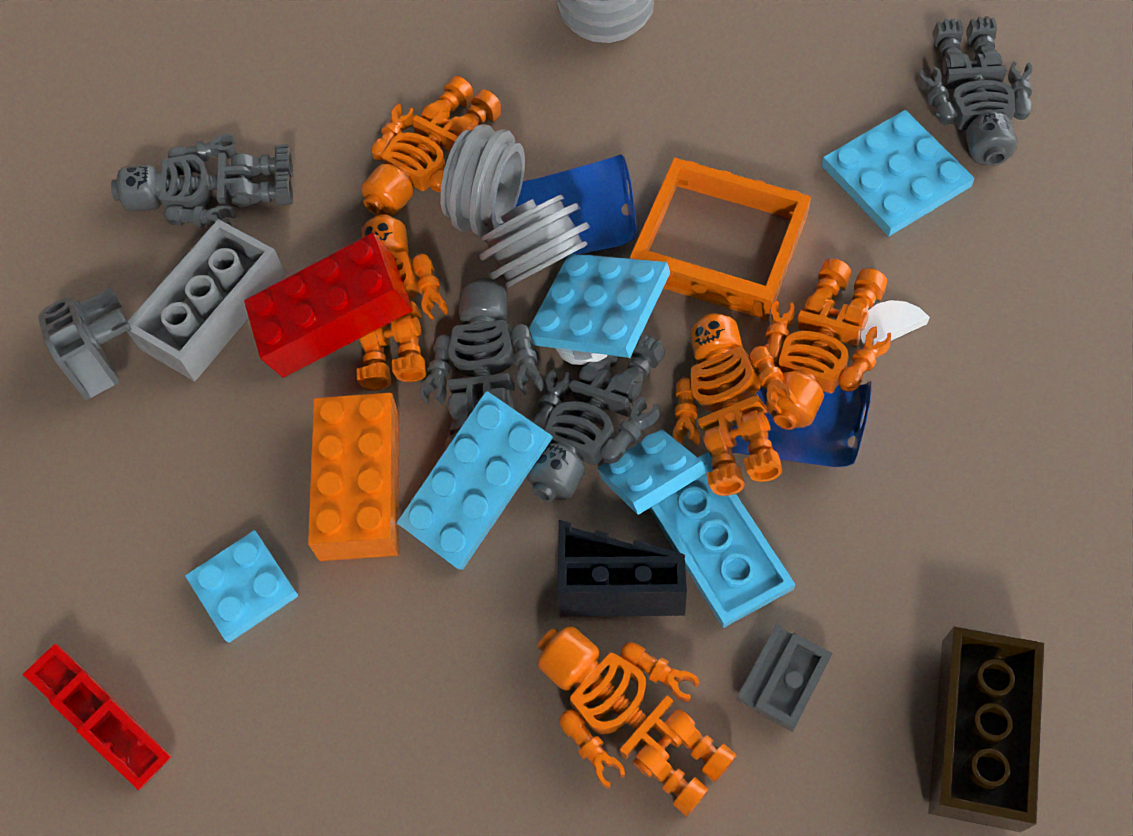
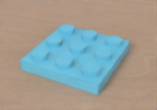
[821,110,975,237]
[529,254,671,358]

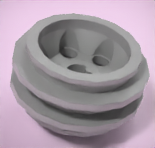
[557,0,654,43]
[440,124,525,237]
[479,195,590,288]

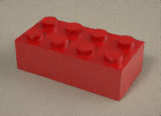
[244,232,413,378]

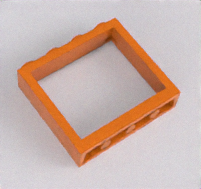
[629,157,812,321]

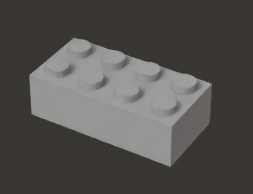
[126,219,286,382]

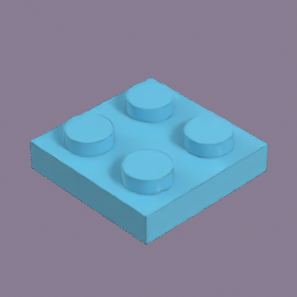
[597,429,706,515]
[185,530,298,643]

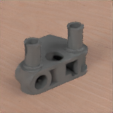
[38,286,132,400]

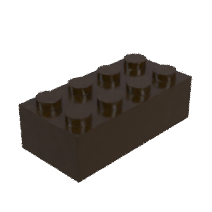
[928,626,1044,833]

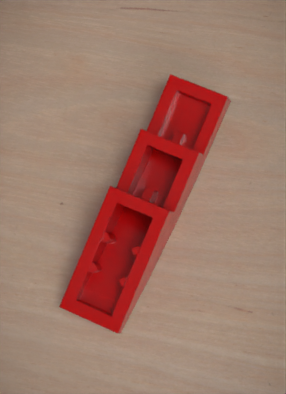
[22,643,172,791]

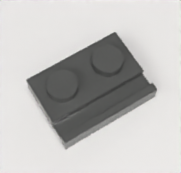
[736,623,833,732]

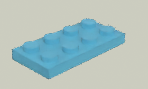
[397,391,553,570]
[649,452,796,628]

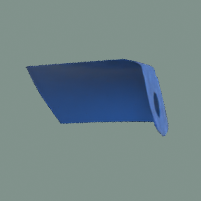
[516,154,637,258]
[732,381,872,468]

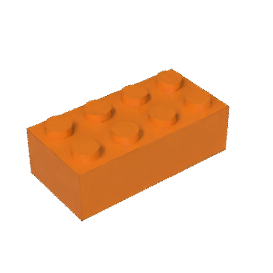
[308,393,399,561]

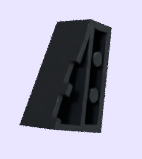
[557,520,687,617]

